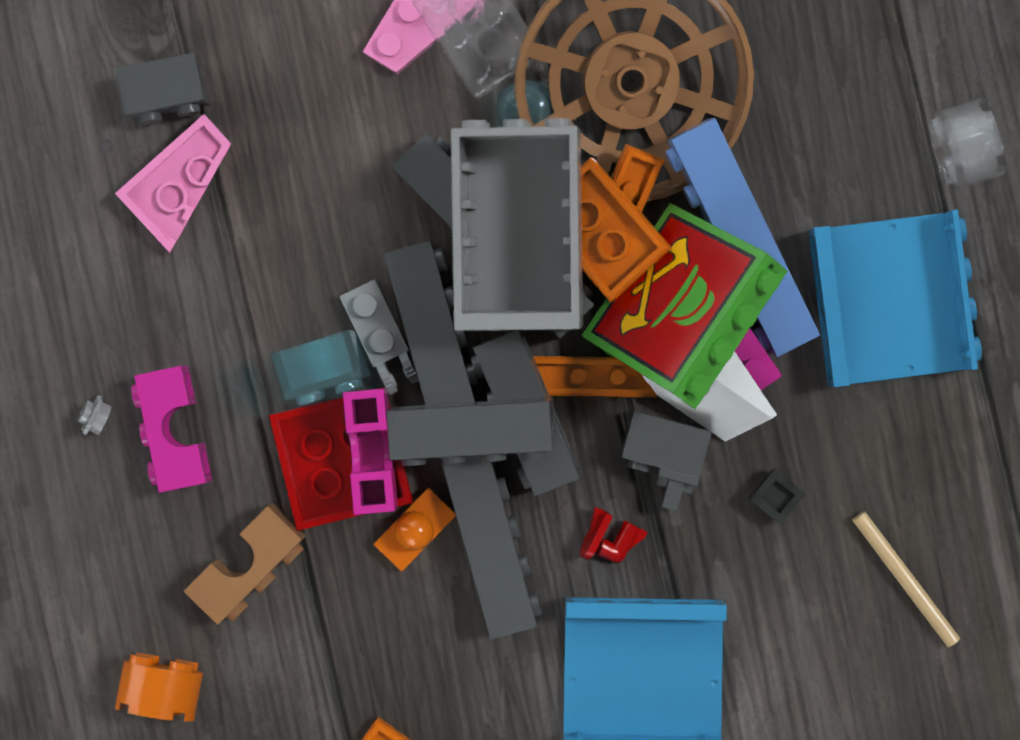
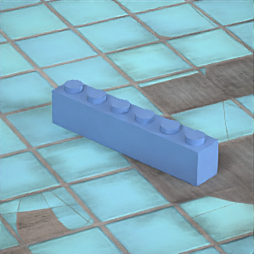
[665,118,820,357]

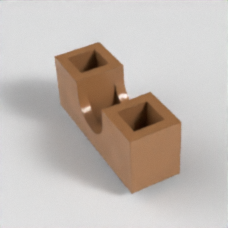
[183,503,306,625]

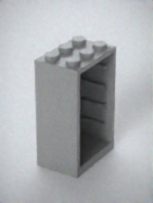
[451,118,583,330]

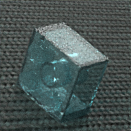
[271,330,370,406]

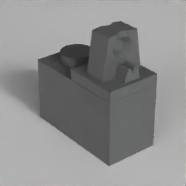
[620,410,712,512]

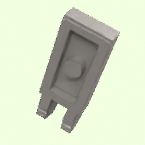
[339,279,419,395]

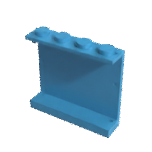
[808,210,982,387]
[563,597,727,740]

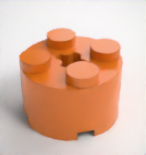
[115,652,203,722]

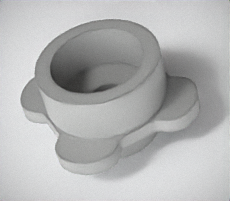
[78,395,111,435]

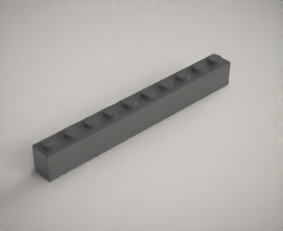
[384,241,542,640]

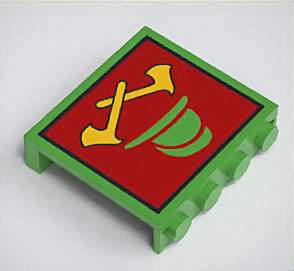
[582,203,788,409]

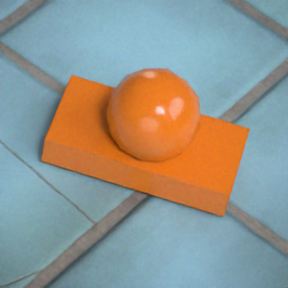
[373,487,456,572]

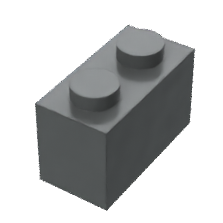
[116,52,210,125]

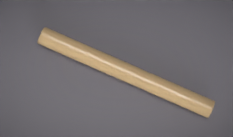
[852,511,960,647]

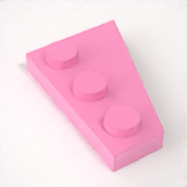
[363,0,485,75]
[115,114,232,253]

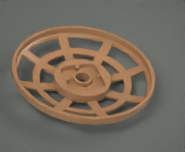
[514,0,754,202]

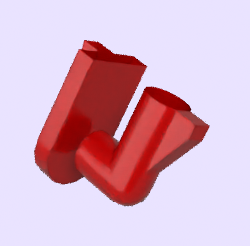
[579,506,648,563]

